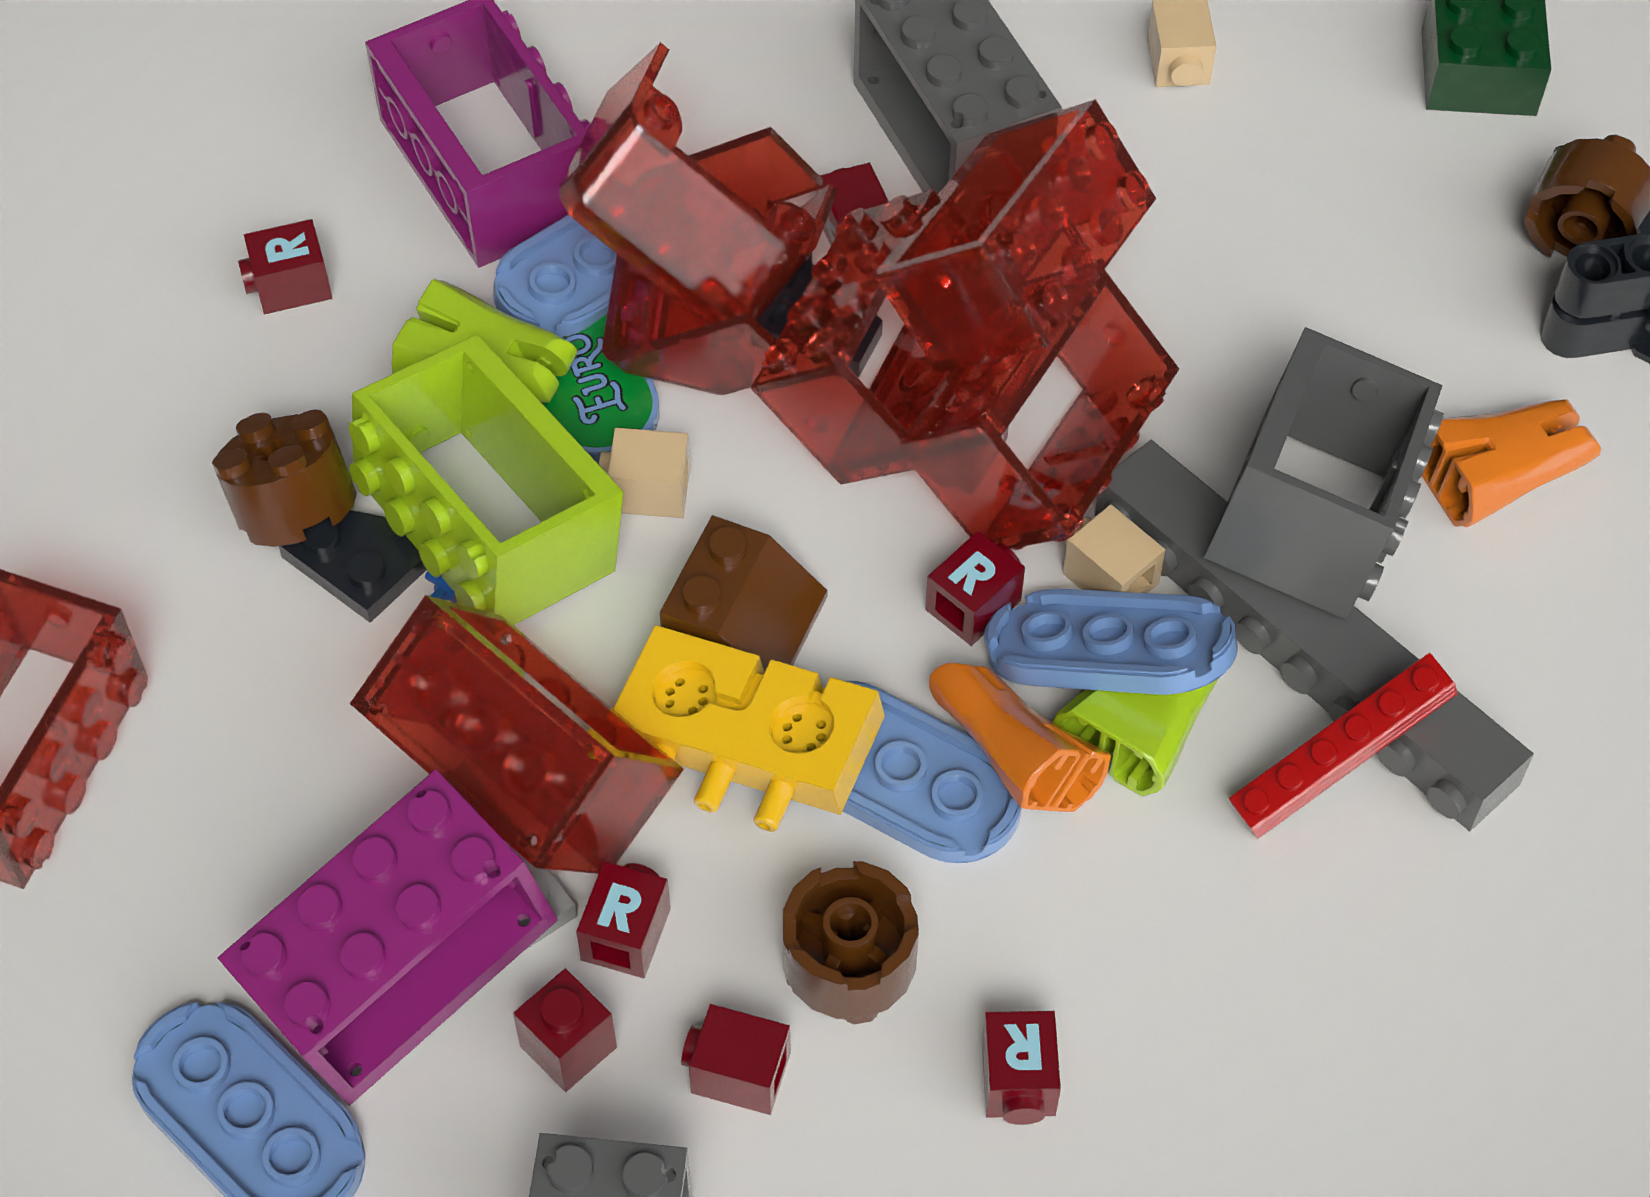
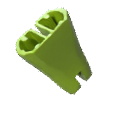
[391,278,577,403]
[1053,678,1219,797]

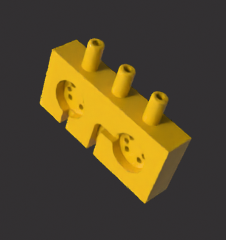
[607,625,885,832]

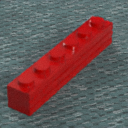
[1228,652,1458,839]

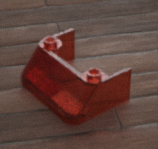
[559,42,839,337]
[602,126,823,395]

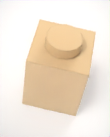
[1147,0,1216,87]
[599,428,690,518]
[1063,504,1166,593]

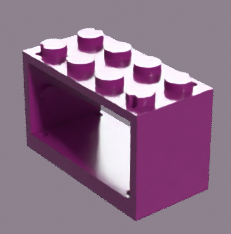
[365,0,603,268]
[217,769,558,1106]

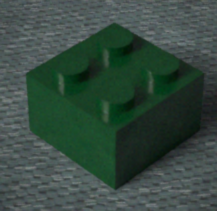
[1422,0,1551,116]

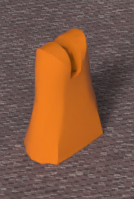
[1422,399,1601,528]
[929,663,1111,812]

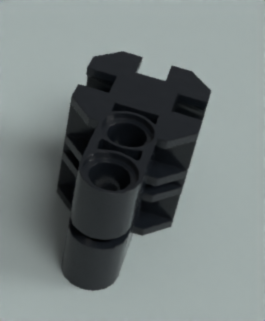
[1540,210,1650,364]

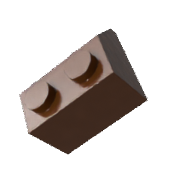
[659,515,828,671]

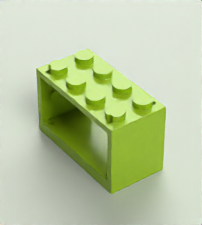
[348,334,624,636]

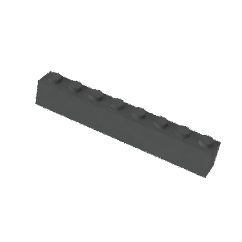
[1095,439,1534,832]

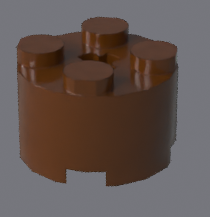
[1524,134,1650,257]
[212,409,357,547]
[783,861,919,1025]

